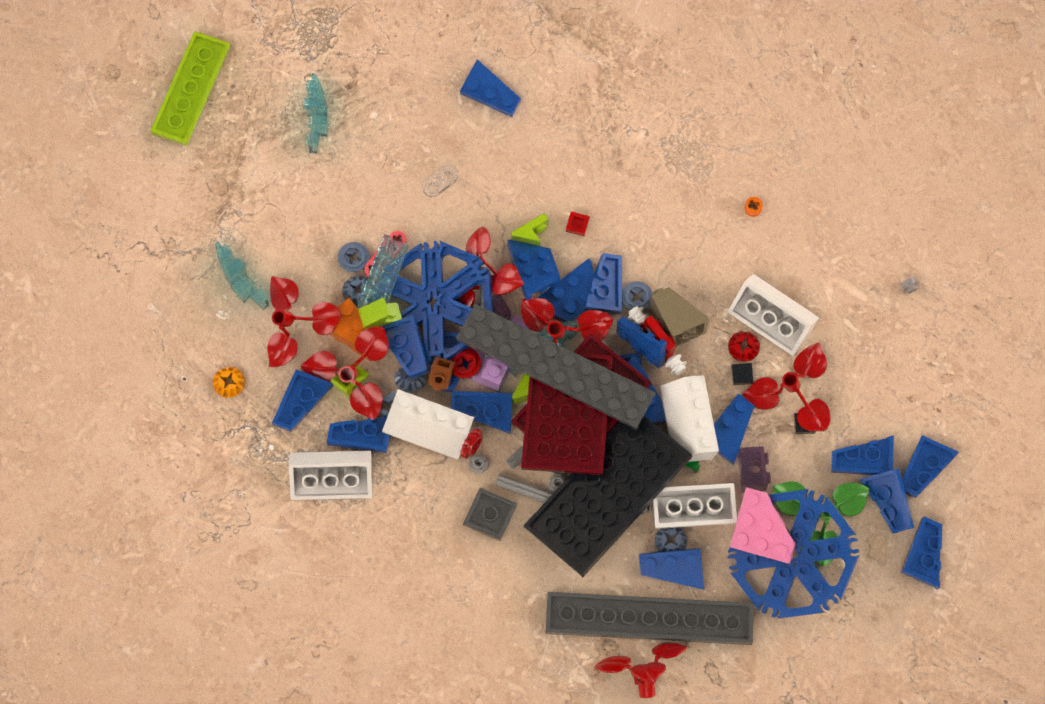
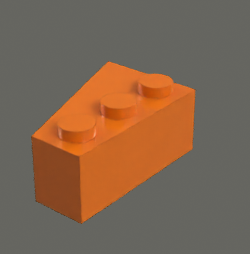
[329,298,371,362]

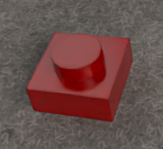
[566,211,590,237]

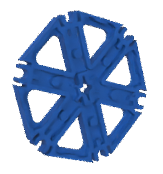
[374,240,493,365]
[728,489,860,619]

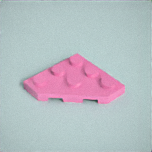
[730,487,796,564]

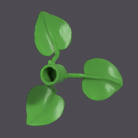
[772,481,869,566]

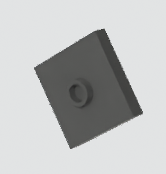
[463,488,517,541]

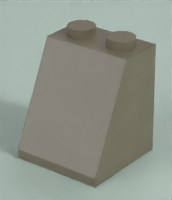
[649,287,709,347]

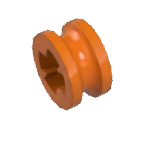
[744,197,763,217]

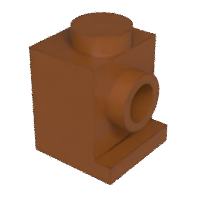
[428,357,455,391]

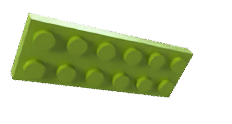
[150,31,231,146]

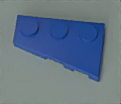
[460,59,521,117]
[381,315,430,378]
[327,415,390,453]
[831,435,894,475]
[860,469,914,533]
[901,516,942,589]
[639,548,704,590]

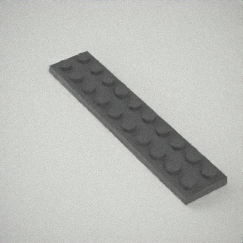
[456,304,655,430]
[545,592,754,645]

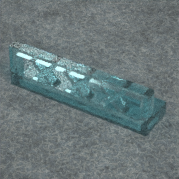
[357,234,409,309]

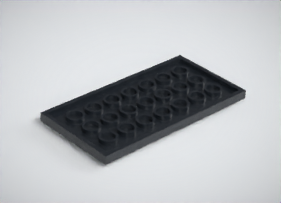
[524,416,693,578]

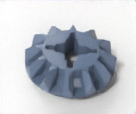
[338,242,369,273]
[342,275,374,306]
[622,281,653,311]
[394,368,426,391]
[655,527,687,552]

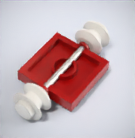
[628,306,687,375]

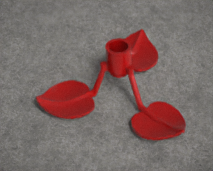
[455,227,524,307]
[267,276,341,367]
[521,298,613,344]
[301,327,389,420]
[743,343,831,432]
[594,642,687,698]

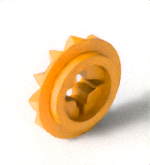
[212,366,245,398]

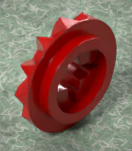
[728,330,760,362]
[450,349,482,380]
[460,428,483,459]

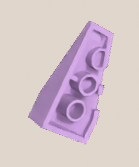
[466,315,530,392]

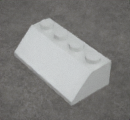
[727,274,819,356]
[660,375,719,462]
[382,389,474,460]
[289,451,372,500]
[652,483,737,529]

